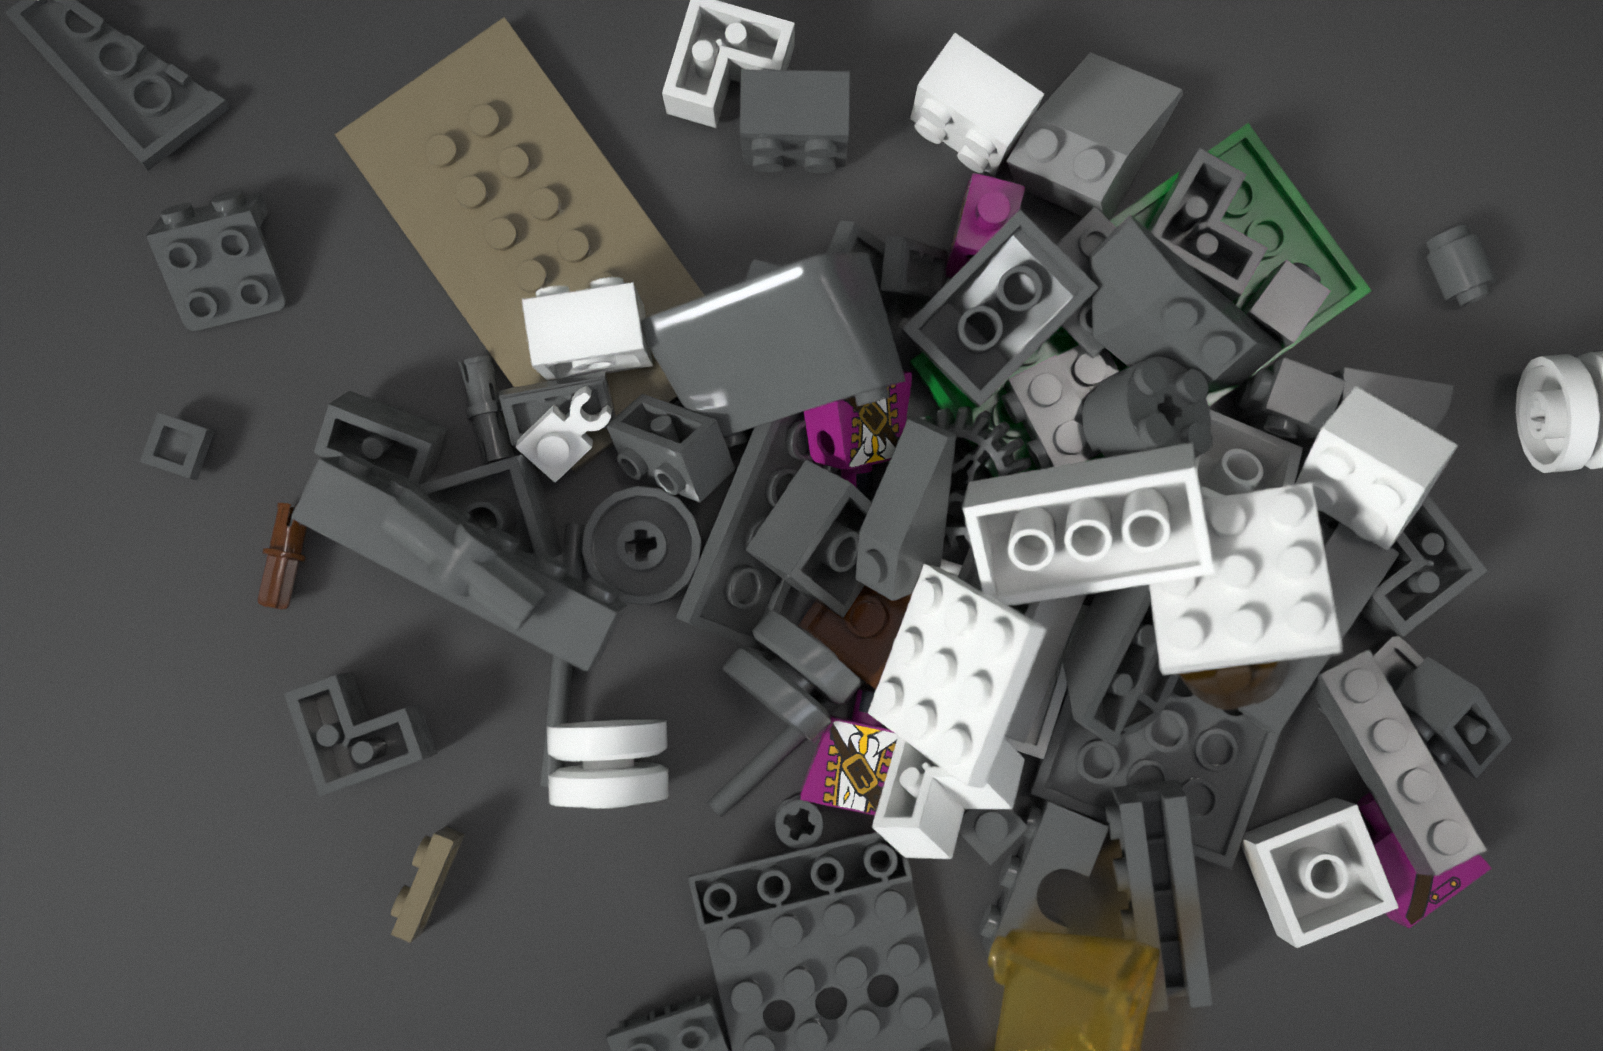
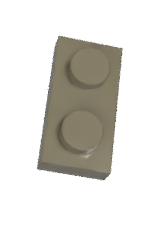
[391,826,465,943]

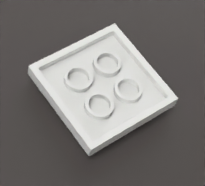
[1149,483,1341,675]
[868,564,1046,788]

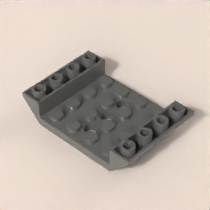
[688,831,952,1051]

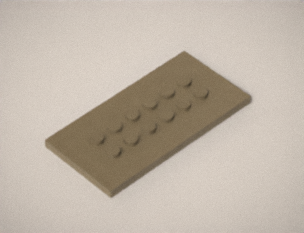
[334,17,705,472]

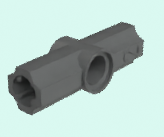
[380,487,550,631]

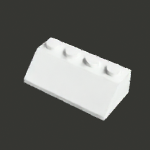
[963,443,1215,606]

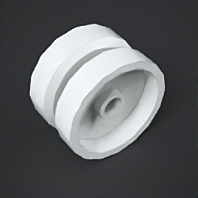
[1516,351,1603,473]
[547,719,669,808]

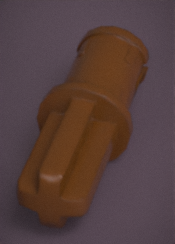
[257,503,307,610]

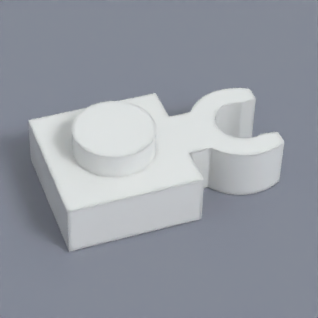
[515,386,612,483]

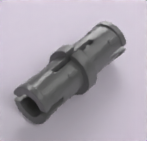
[459,355,515,465]

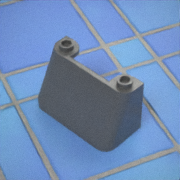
[641,253,906,448]

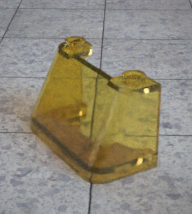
[988,929,1160,1051]

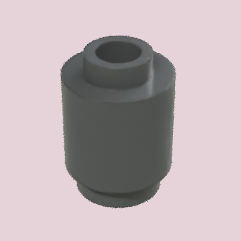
[1426,224,1498,307]

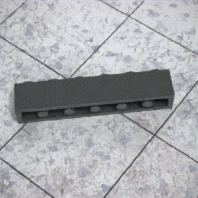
[291,452,627,672]

